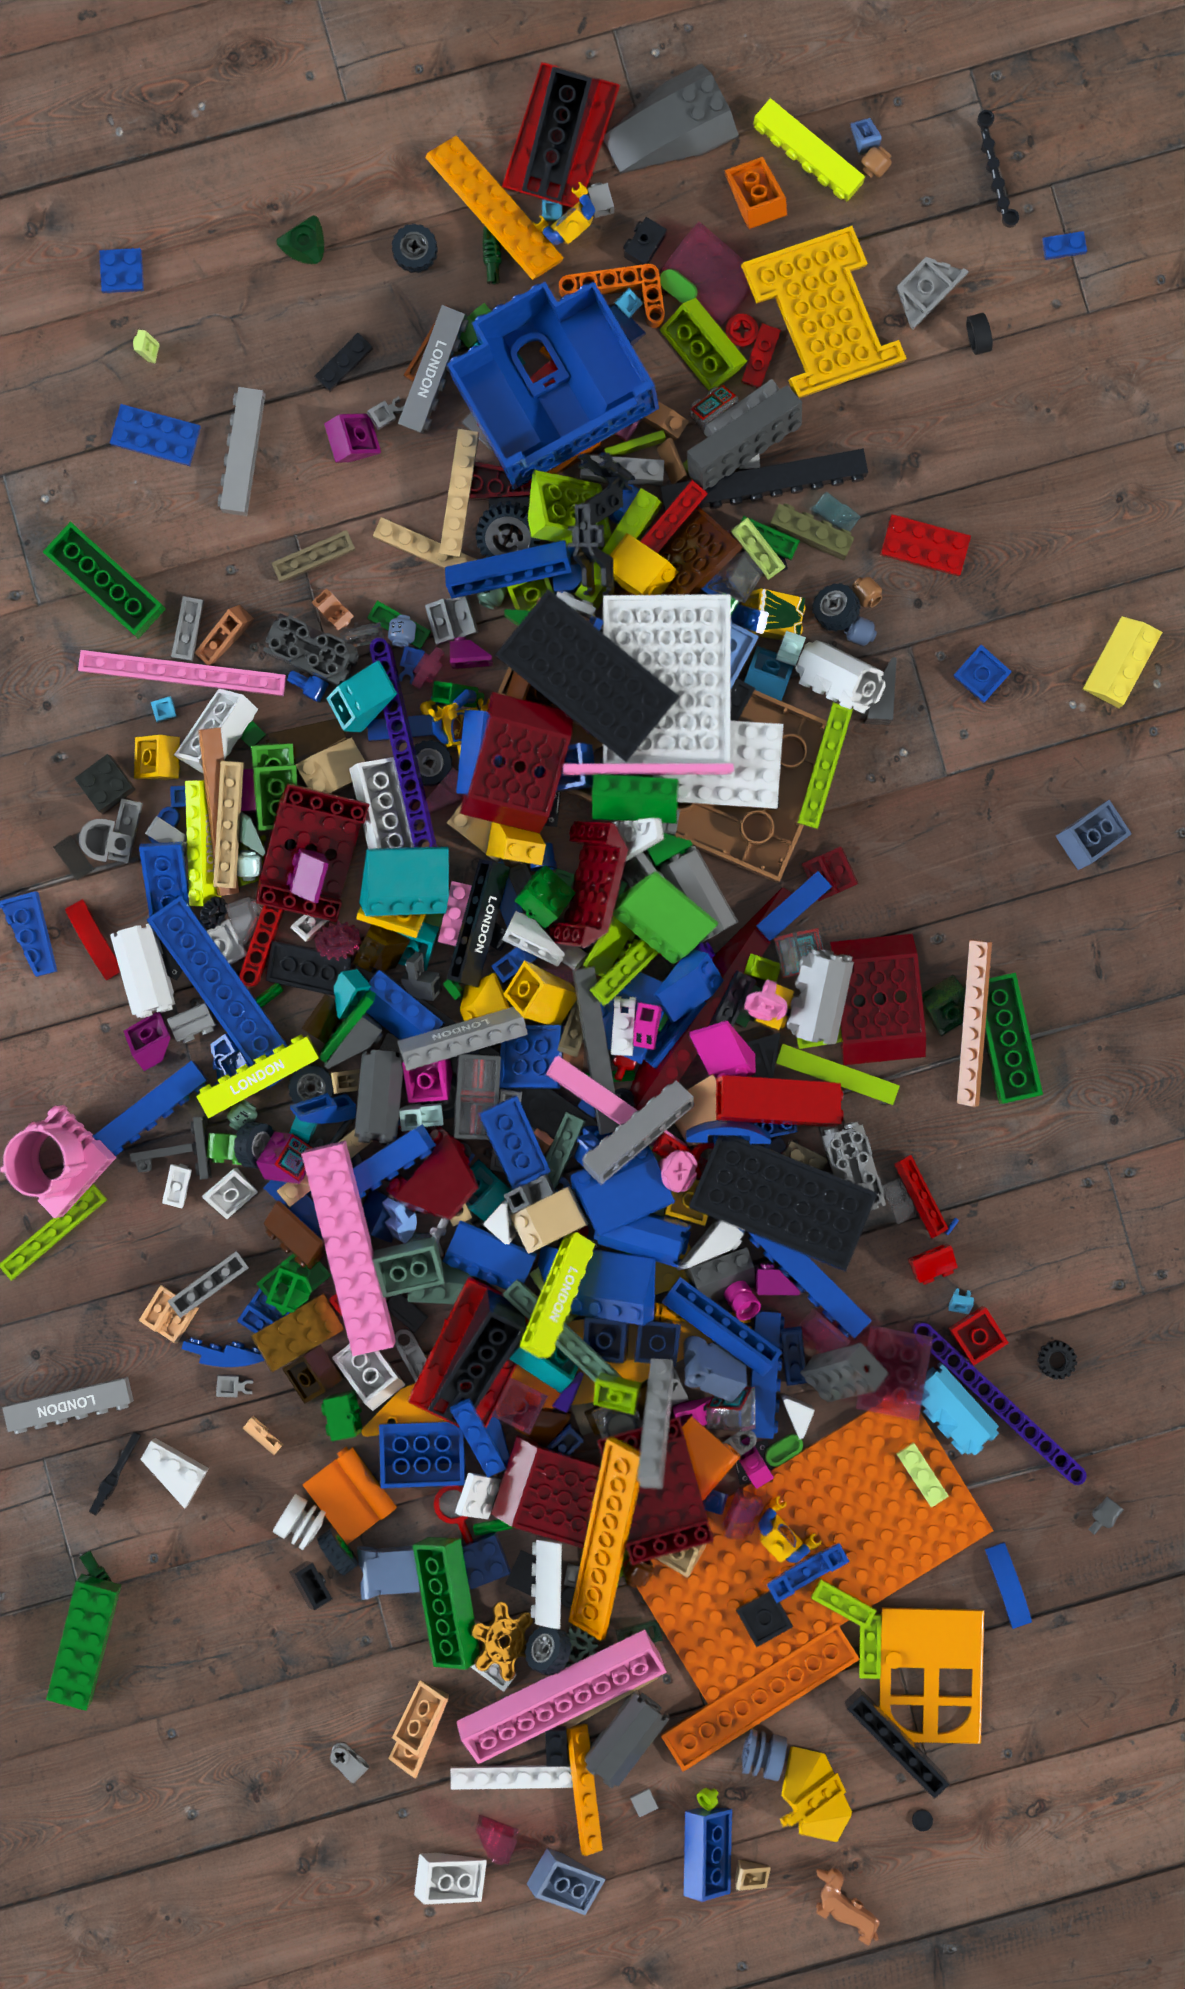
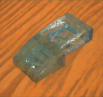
[813,492,861,532]

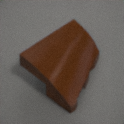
[513,1405,571,1447]

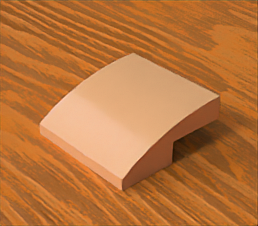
[139,1285,199,1343]

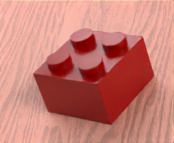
[948,1306,1009,1366]

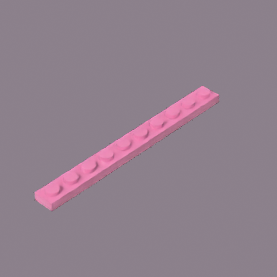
[78,650,286,696]

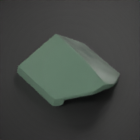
[239,811,266,856]

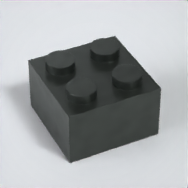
[74,754,136,814]

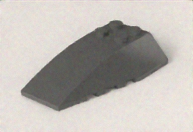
[603,63,739,174]

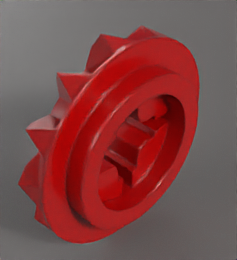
[726,314,759,347]

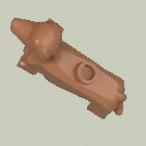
[816,1868,880,1946]

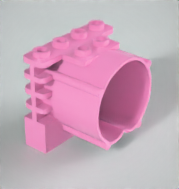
[0,1105,117,1218]

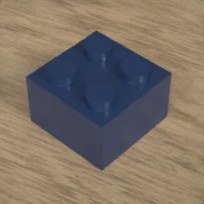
[583,1316,630,1363]
[634,1321,681,1367]
[462,1532,511,1590]

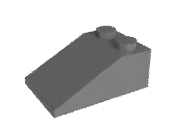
[861,657,897,725]
[324,1012,383,1069]

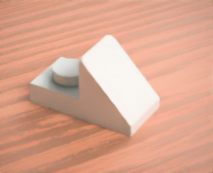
[291,915,329,941]

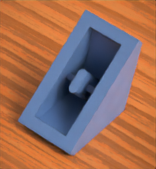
[851,118,882,155]

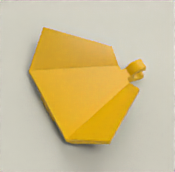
[780,1746,852,1842]

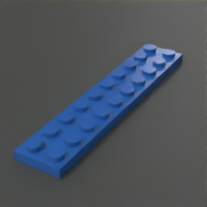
[146,895,290,1090]

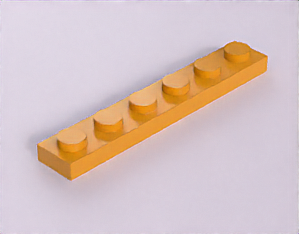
[566,1724,603,1856]

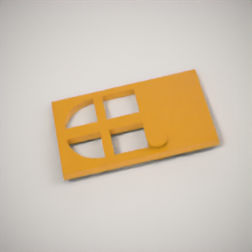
[879,1607,984,1744]

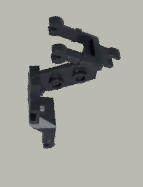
[568,453,635,595]

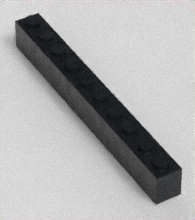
[660,448,868,513]

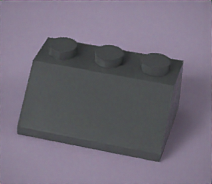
[684,1247,755,1302]

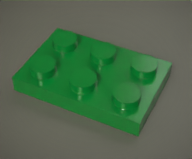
[257,1254,332,1316]

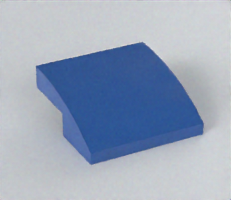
[237,1288,290,1333]

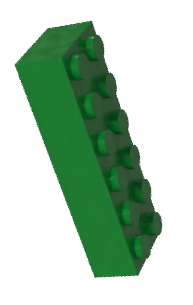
[43,521,166,639]
[984,973,1043,1104]
[413,1537,480,1670]
[46,1574,122,1711]

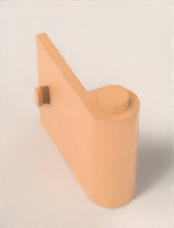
[675,1074,717,1147]

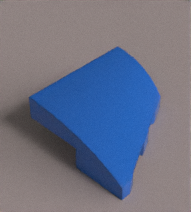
[210,1033,250,1085]

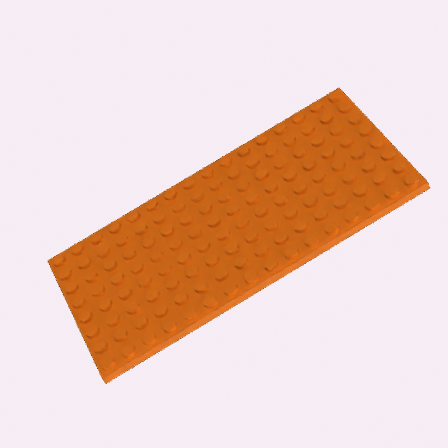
[622,1387,993,1705]

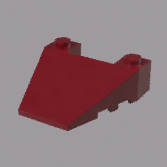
[386,1126,478,1220]

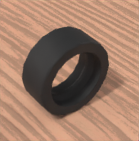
[966,313,993,355]

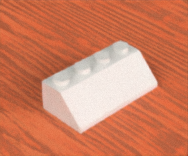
[174,689,258,773]
[531,1536,562,1629]

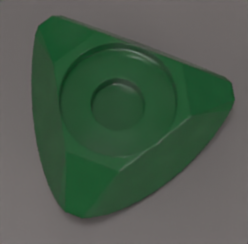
[277,215,324,264]

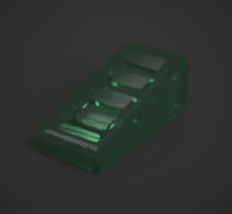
[615,1620,663,1643]

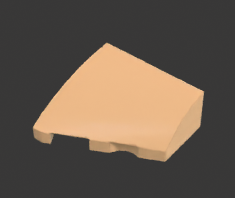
[243,1416,283,1455]

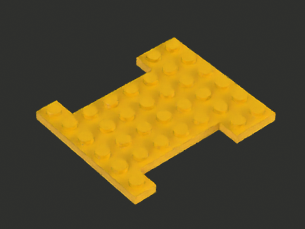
[741,226,907,398]

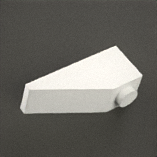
[502,911,565,967]

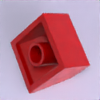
[907,1243,958,1285]

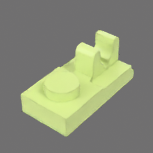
[133,330,160,363]

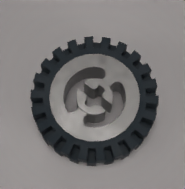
[476,501,540,558]

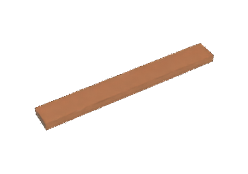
[198,727,239,896]

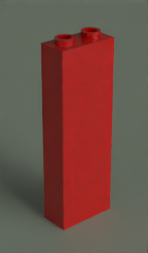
[716,1075,844,1127]

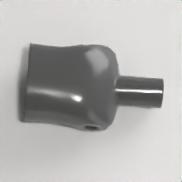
[1088,1496,1124,1535]

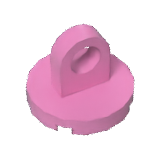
[745,980,787,1021]
[658,1150,697,1192]

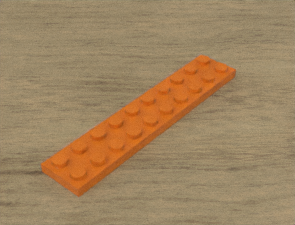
[661,1623,860,1772]

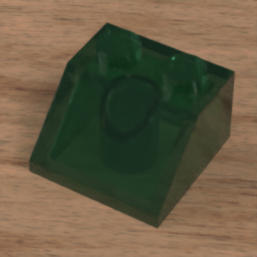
[922,975,966,1036]

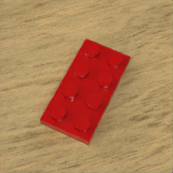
[880,514,971,577]

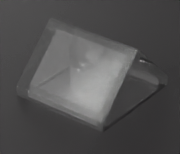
[708,551,763,603]

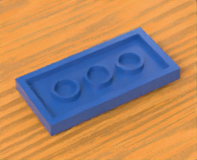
[110,404,201,466]
[139,841,191,917]
[478,1095,551,1190]

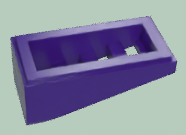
[553,1372,584,1413]

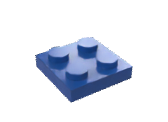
[99,248,144,293]
[953,645,1012,703]

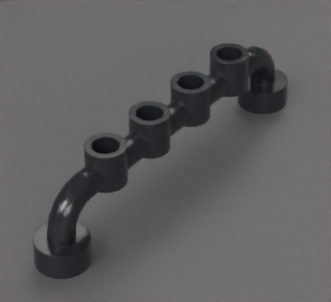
[977,110,1019,228]

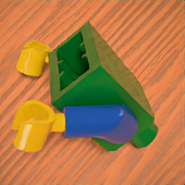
[420,681,484,719]

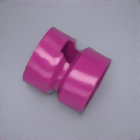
[724,1281,761,1321]

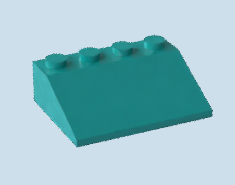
[359,847,449,916]

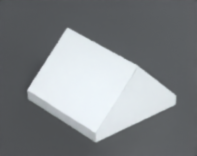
[202,1168,258,1219]
[483,1199,518,1244]
[781,1394,815,1439]

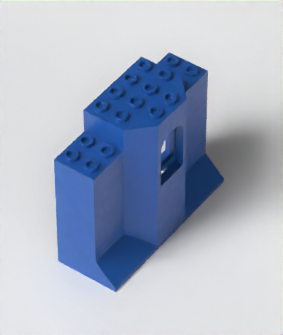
[447,282,659,490]

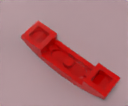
[65,899,121,980]

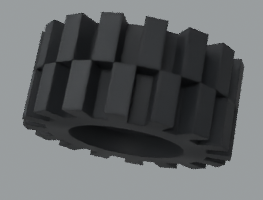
[1037,1340,1077,1380]

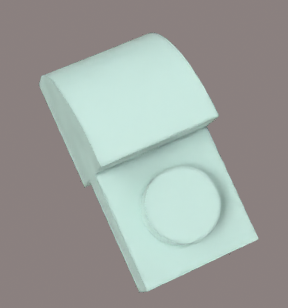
[776,631,806,666]
[399,1103,444,1131]

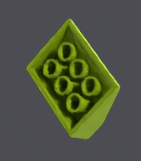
[528,470,611,549]

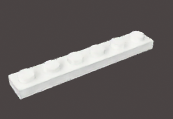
[451,1765,573,1790]

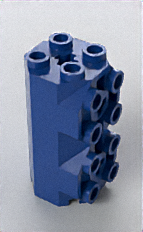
[594,1213,691,1267]

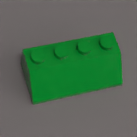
[592,774,679,824]

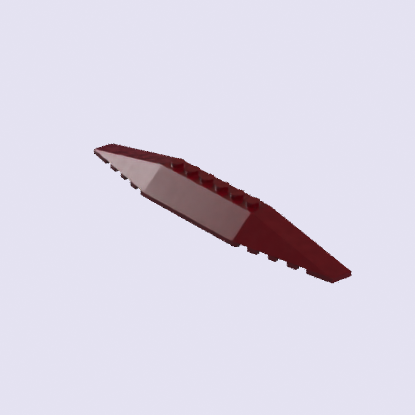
[612,887,793,1133]

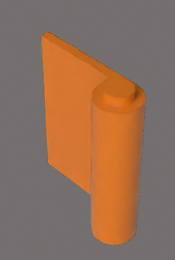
[682,1416,741,1501]
[302,1446,397,1545]

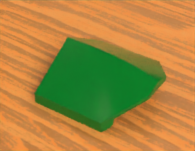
[266,1266,312,1313]

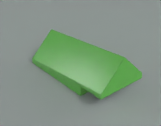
[251,744,297,830]

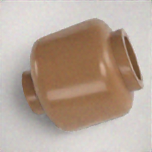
[861,145,892,178]
[852,577,882,608]

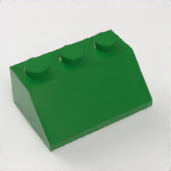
[644,833,693,869]

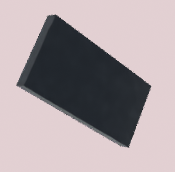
[265,940,352,996]

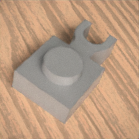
[367,397,404,430]
[216,1375,253,1397]

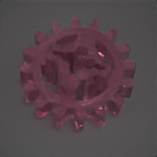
[412,647,445,689]
[315,921,361,960]

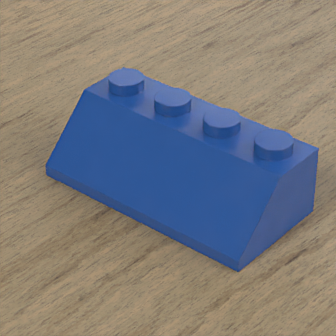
[456,710,502,794]
[366,970,445,1040]
[443,1220,537,1290]
[684,1807,732,1902]

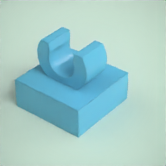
[949,1288,974,1314]

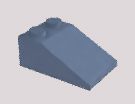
[1056,800,1131,870]
[527,1848,606,1915]

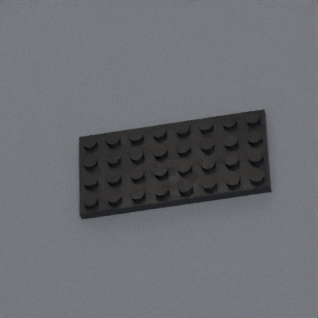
[495,589,680,763]
[689,1135,878,1272]

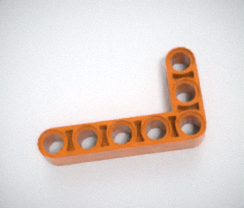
[559,264,665,328]

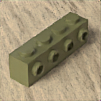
[769,503,855,561]

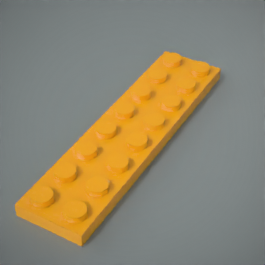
[425,136,564,280]

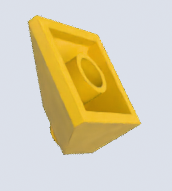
[460,972,510,1021]

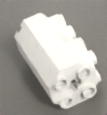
[796,640,886,713]
[110,924,175,1018]

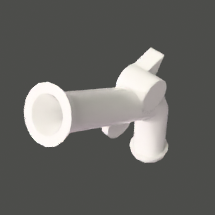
[429,1218,450,1257]

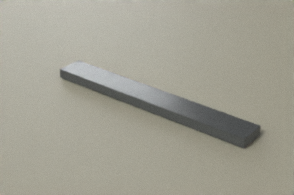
[572,966,619,1135]

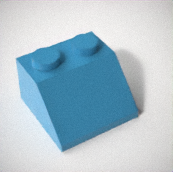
[744,646,794,701]

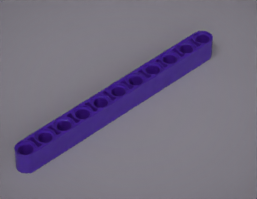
[370,638,437,847]
[912,1321,1087,1485]

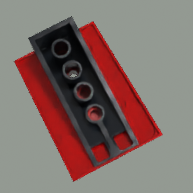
[502,62,620,207]
[408,1277,530,1428]

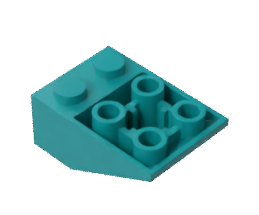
[326,661,397,732]

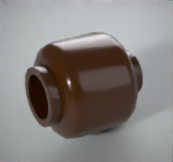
[623,1560,654,1587]

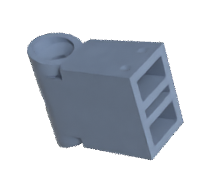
[683,1336,747,1403]
[357,1545,420,1600]

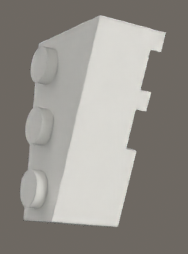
[141,1438,209,1508]

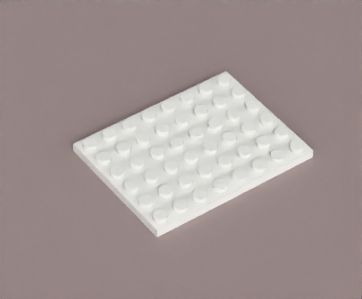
[603,595,731,764]

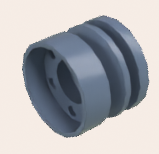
[741,1729,787,1781]

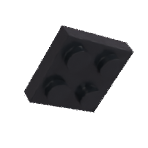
[736,1590,793,1647]

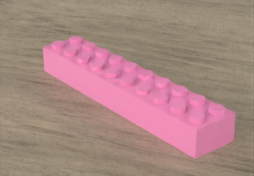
[302,1140,396,1356]
[456,1630,666,1764]

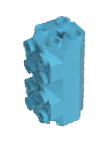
[909,1363,999,1455]

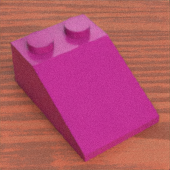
[690,1021,756,1079]

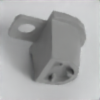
[79,819,132,862]

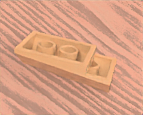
[388,1681,449,1778]

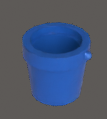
[530,842,557,872]

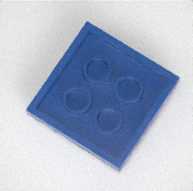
[499,1025,564,1088]

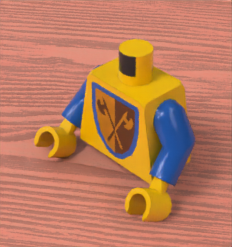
[533,182,595,245]
[429,698,490,758]
[759,1496,822,1563]

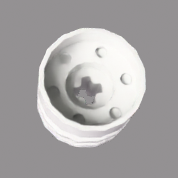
[272,1494,326,1550]

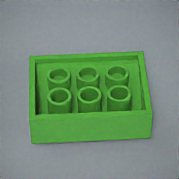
[613,871,718,964]

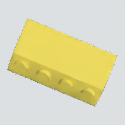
[1083,616,1163,708]

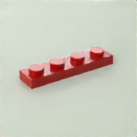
[640,480,708,553]
[894,1155,948,1239]

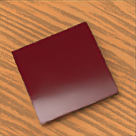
[802,846,859,901]

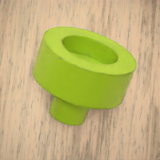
[697,1788,719,1811]

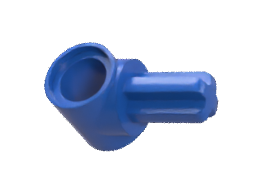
[287,671,329,703]

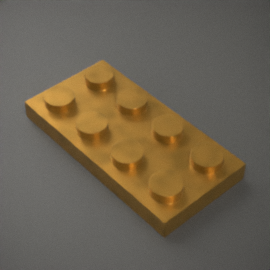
[251,1294,344,1372]

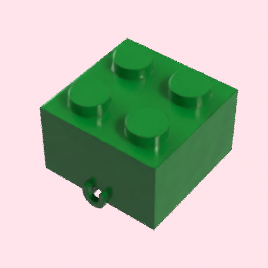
[514,865,576,928]
[321,1390,363,1441]

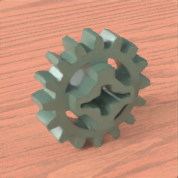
[562,1627,598,1669]

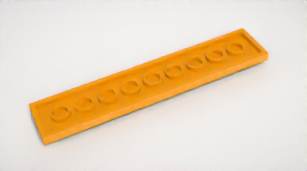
[568,1437,640,1641]

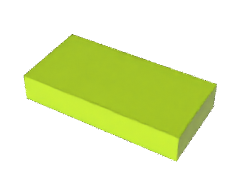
[744,953,782,982]

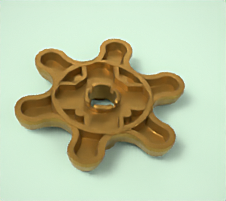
[471,1602,533,1681]

